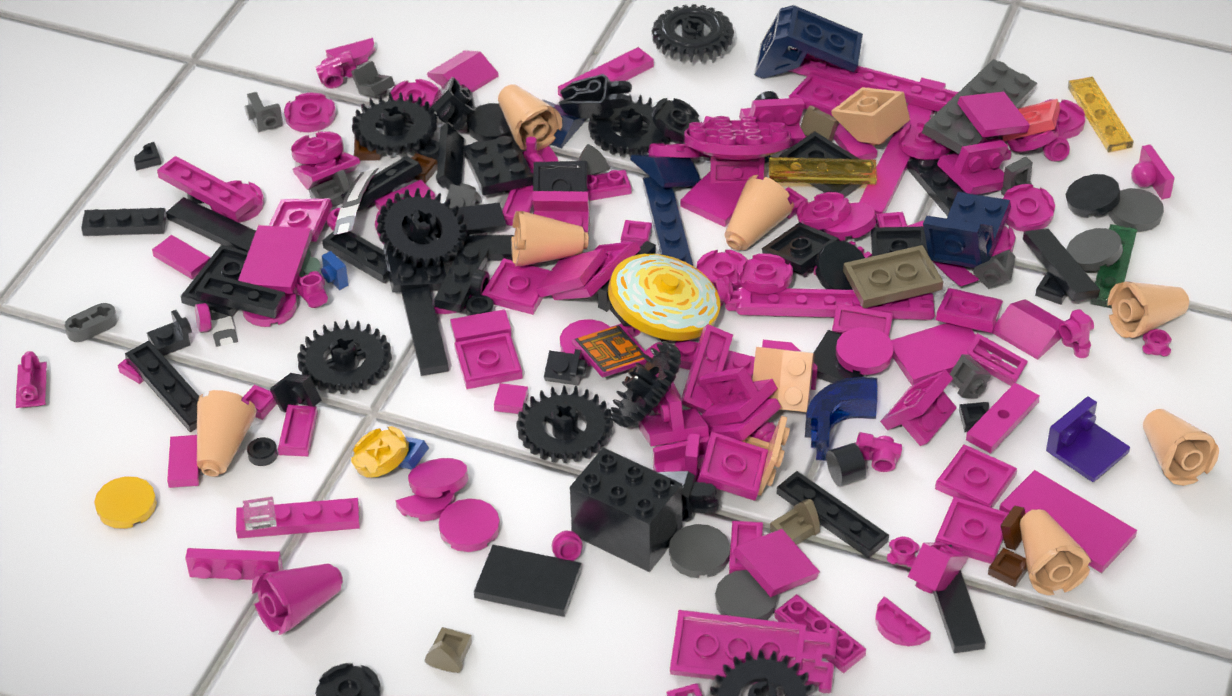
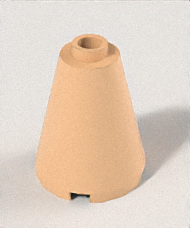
[498,84,562,151]
[724,175,794,250]
[511,211,589,266]
[1108,281,1189,338]
[197,390,257,477]
[1143,409,1219,486]
[1020,509,1091,595]

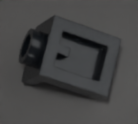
[146,310,192,356]
[544,349,587,386]
[270,373,322,412]

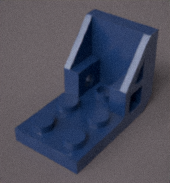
[754,5,863,79]
[923,192,1011,268]

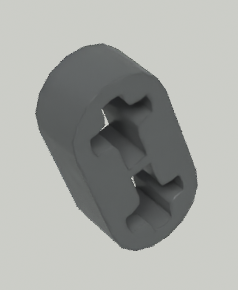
[64,303,118,342]

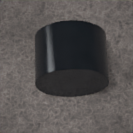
[826,443,866,486]

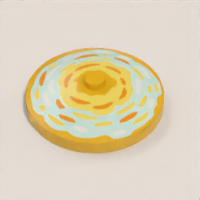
[608,254,720,341]

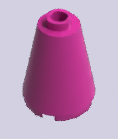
[251,563,343,635]

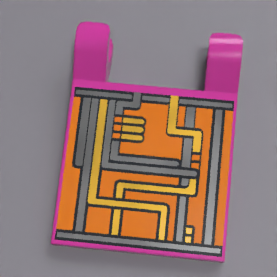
[572,324,662,378]

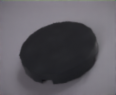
[652,98,702,143]
[467,103,513,142]
[1065,174,1121,217]
[815,241,865,290]
[316,663,381,696]

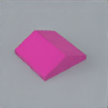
[427,50,499,92]
[292,151,360,190]
[992,299,1064,360]

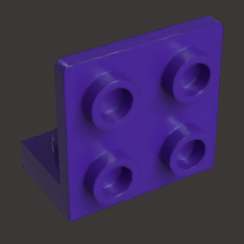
[1046,396,1130,482]

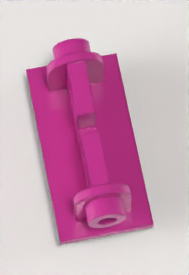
[16,351,47,408]

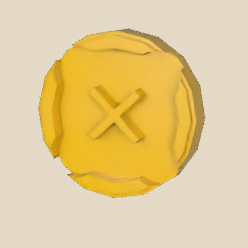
[351,426,409,477]
[94,476,157,529]

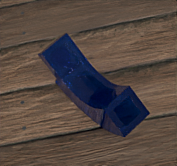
[805,377,878,461]

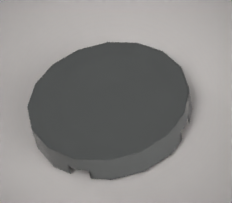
[1108,188,1164,232]
[1066,228,1123,271]
[669,524,730,578]
[715,570,778,620]

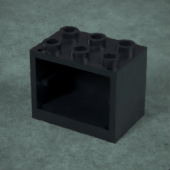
[570,447,682,572]

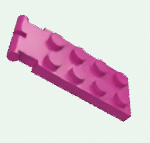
[670,610,838,694]

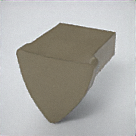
[801,106,839,141]
[770,499,820,545]
[424,627,472,673]

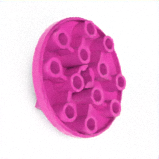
[684,116,792,186]

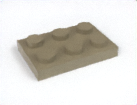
[843,245,943,308]

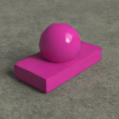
[1131,144,1175,200]

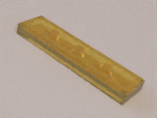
[1068,76,1134,152]
[769,157,877,185]

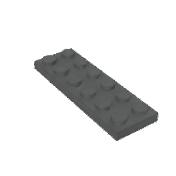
[922,59,1038,154]

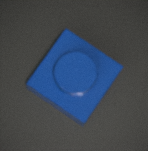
[321,251,349,291]
[397,436,429,470]

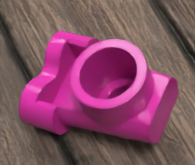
[315,51,357,88]
[294,271,328,308]
[1059,309,1094,358]
[854,432,902,472]

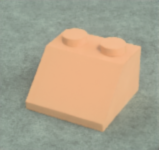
[831,87,910,145]
[752,347,814,412]

